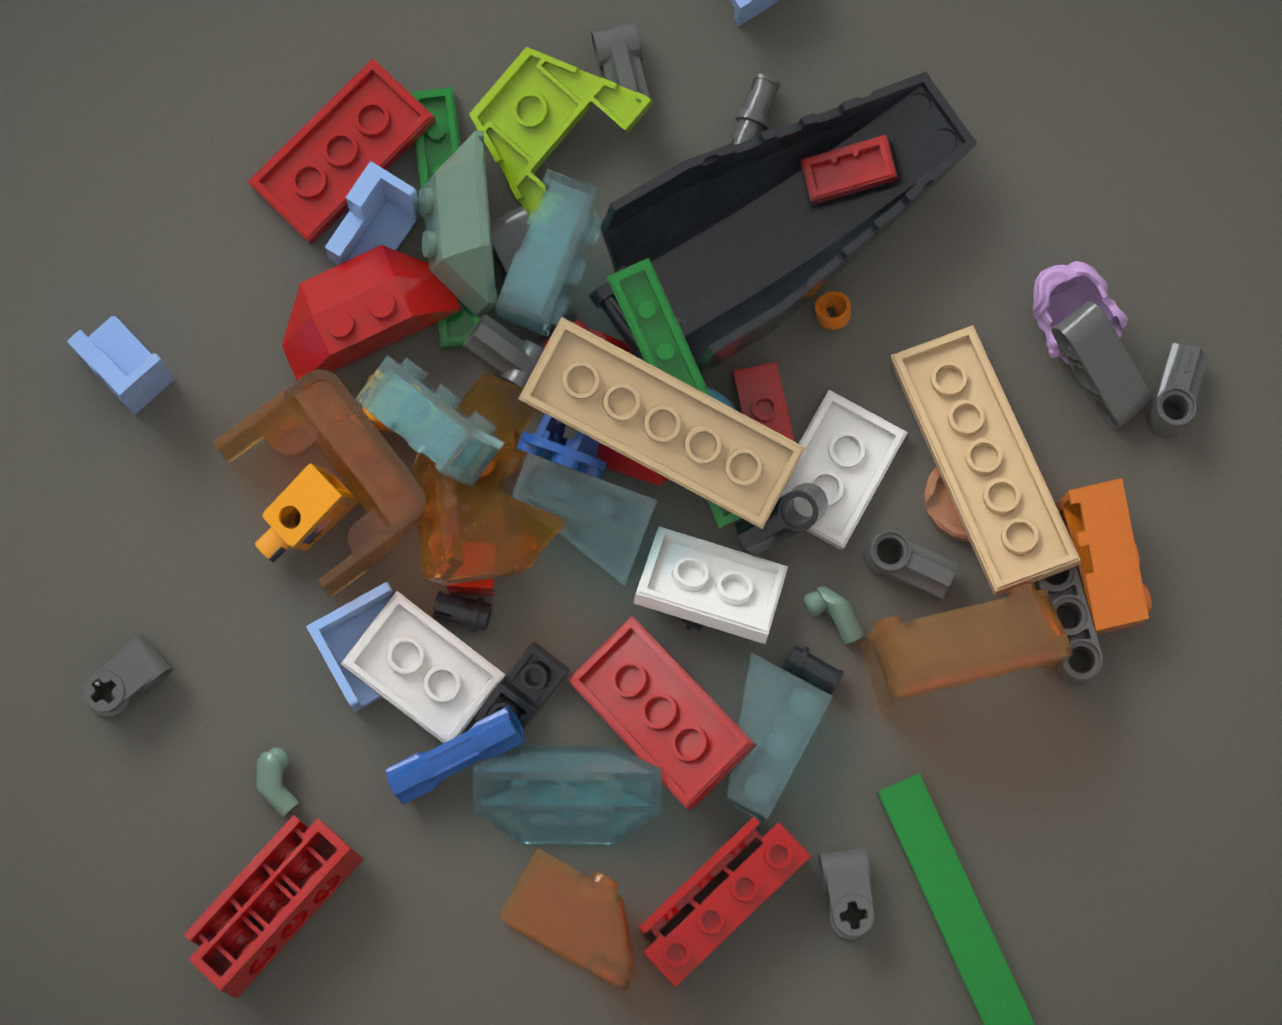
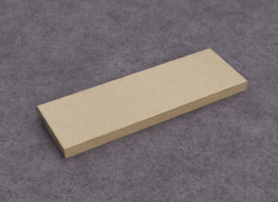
[518,317,806,529]
[890,325,1081,597]

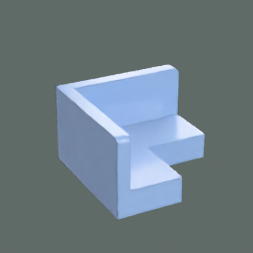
[325,161,422,265]
[67,316,175,415]
[306,582,394,712]

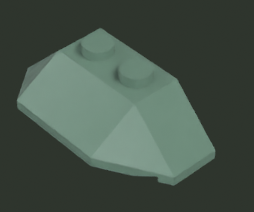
[418,131,498,316]

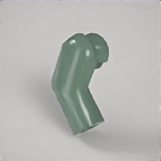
[803,586,864,644]
[256,747,300,819]

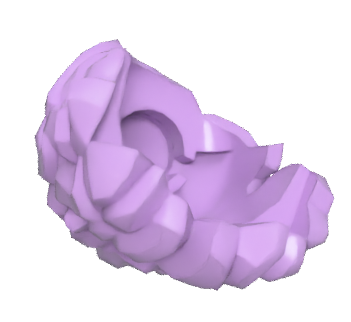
[1032,261,1128,364]

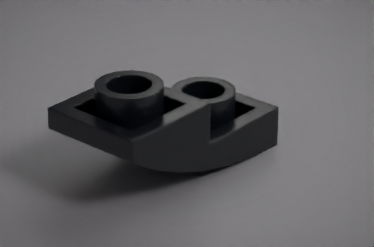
[474,642,571,729]

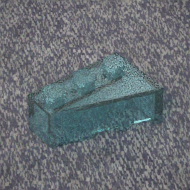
[355,356,504,487]

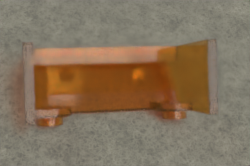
[213,369,427,598]
[412,371,565,586]
[860,583,1073,713]
[498,848,636,993]

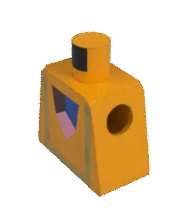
[255,463,360,563]

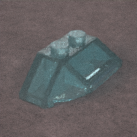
[473,745,661,845]

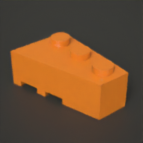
[1056,478,1152,635]

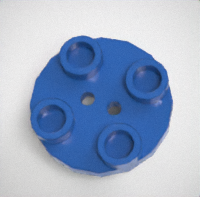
[517,414,607,480]

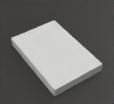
[780,390,908,551]
[633,526,788,644]
[340,591,505,744]

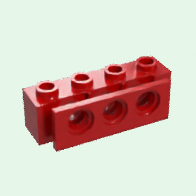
[184,815,364,999]
[638,817,811,987]

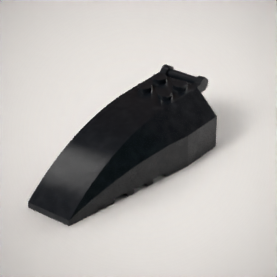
[589,72,977,375]

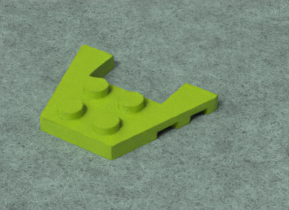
[469,47,654,234]

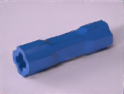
[385,706,527,805]

